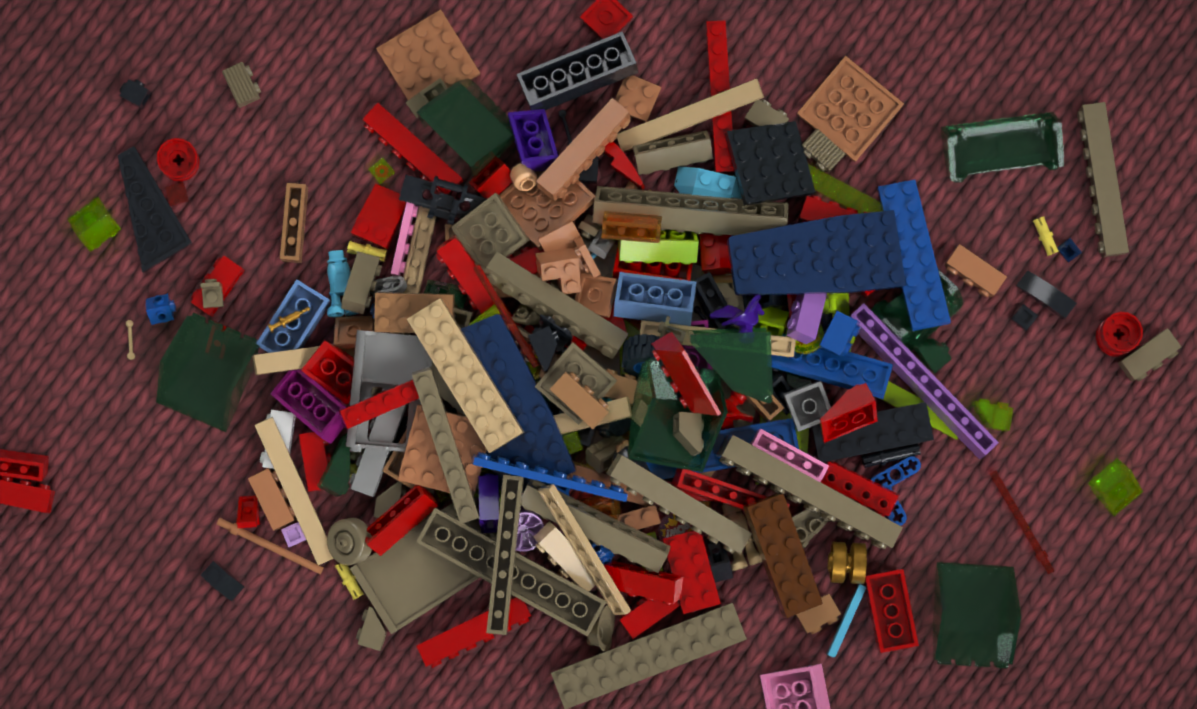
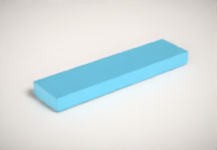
[826,584,866,658]

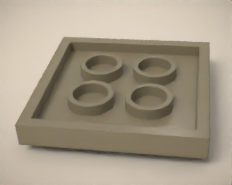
[451,193,529,273]
[535,342,617,425]

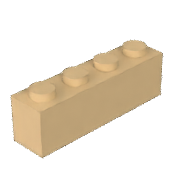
[533,521,595,591]

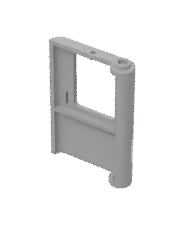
[346,330,432,452]

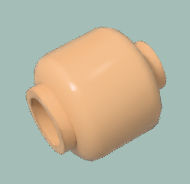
[510,163,538,191]

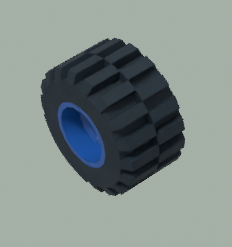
[622,334,665,379]

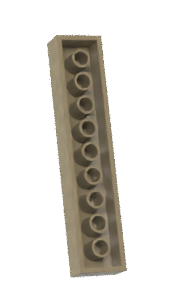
[593,186,788,236]
[716,435,903,549]
[416,508,607,636]
[551,603,747,709]

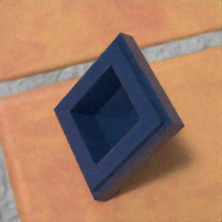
[1057,238,1082,263]

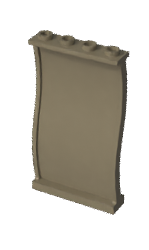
[350,496,497,634]

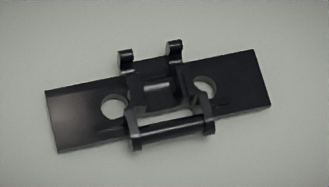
[399,174,488,225]

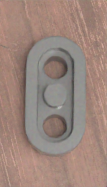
[371,275,407,297]

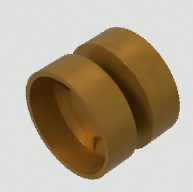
[828,542,867,584]

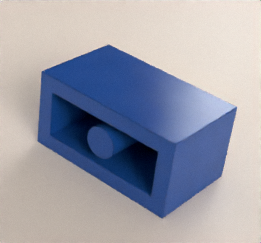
[820,311,861,357]

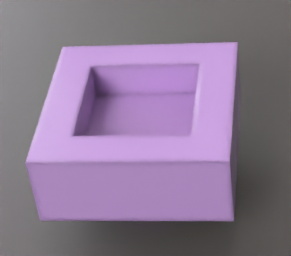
[281,522,306,547]

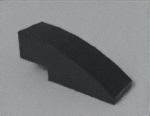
[1016,271,1077,320]

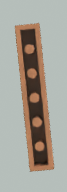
[536,98,630,201]

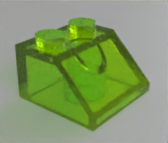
[68,197,121,252]
[1088,458,1143,516]

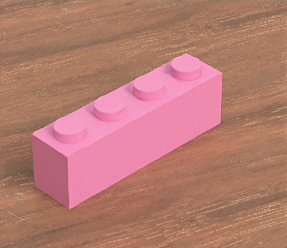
[750,429,829,482]

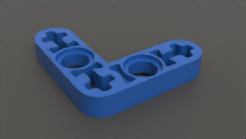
[871,456,921,526]

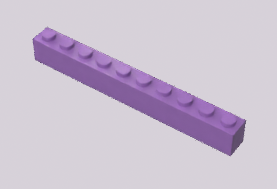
[850,303,999,459]

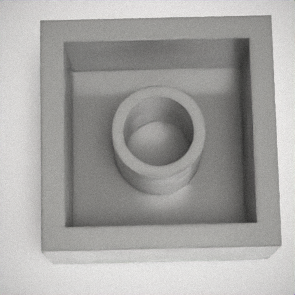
[783,381,831,431]

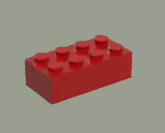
[662,530,721,614]
[864,569,919,653]

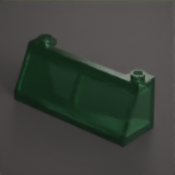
[941,112,1064,183]

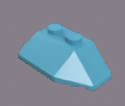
[674,166,742,199]

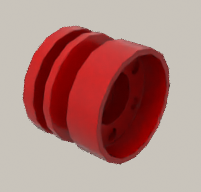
[157,138,200,182]
[1095,312,1143,357]

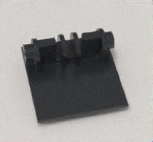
[532,314,573,354]

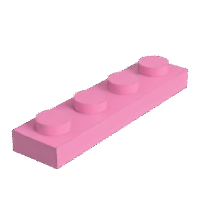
[391,202,418,276]

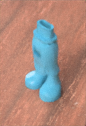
[327,250,359,317]

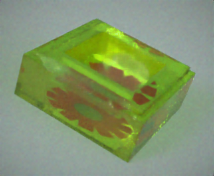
[368,158,395,185]

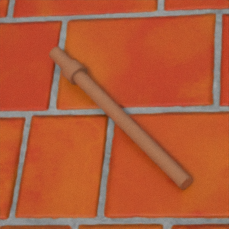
[217,518,324,575]

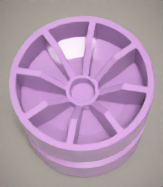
[516,506,544,551]

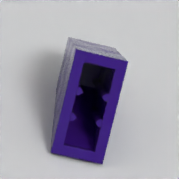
[479,473,500,533]

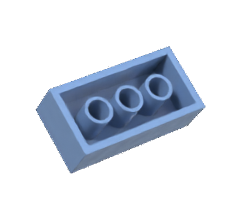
[614,272,696,326]
[256,279,331,353]

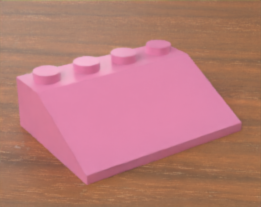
[760,664,830,709]

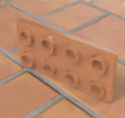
[538,220,601,298]

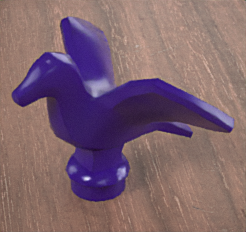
[710,294,765,343]

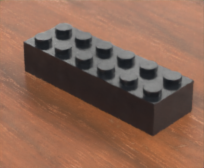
[517,31,639,110]
[811,402,934,462]

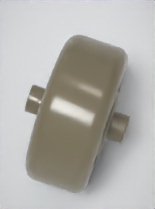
[327,518,372,565]

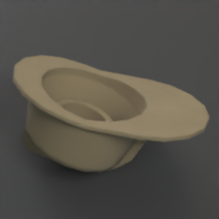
[587,605,615,652]

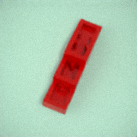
[603,141,645,190]

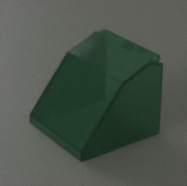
[416,78,515,178]
[156,312,260,432]
[688,327,773,403]
[627,357,728,472]
[933,562,1021,669]

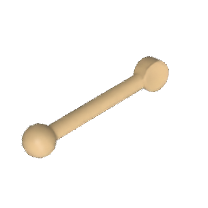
[126,320,135,360]

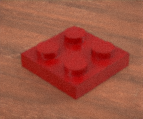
[580,0,633,39]

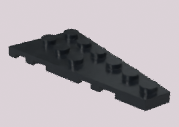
[118,146,193,273]

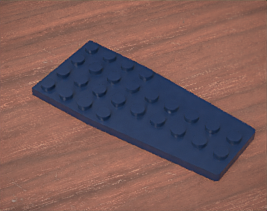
[727,210,906,296]
[461,314,576,493]

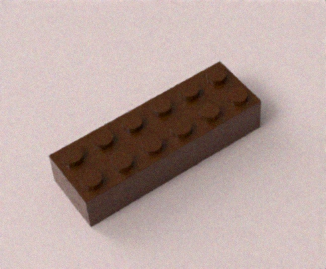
[742,493,823,618]

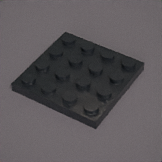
[724,121,816,206]

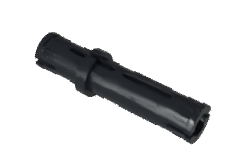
[862,443,921,468]

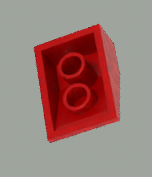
[351,184,407,251]
[700,233,732,276]
[301,340,354,404]
[820,383,878,443]

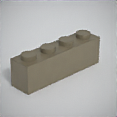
[633,130,713,175]

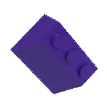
[508,109,558,172]

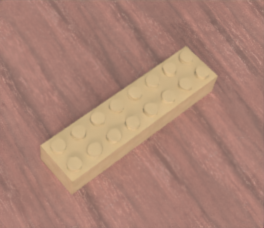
[407,298,524,453]

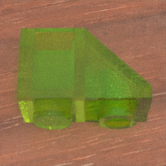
[972,398,1014,432]

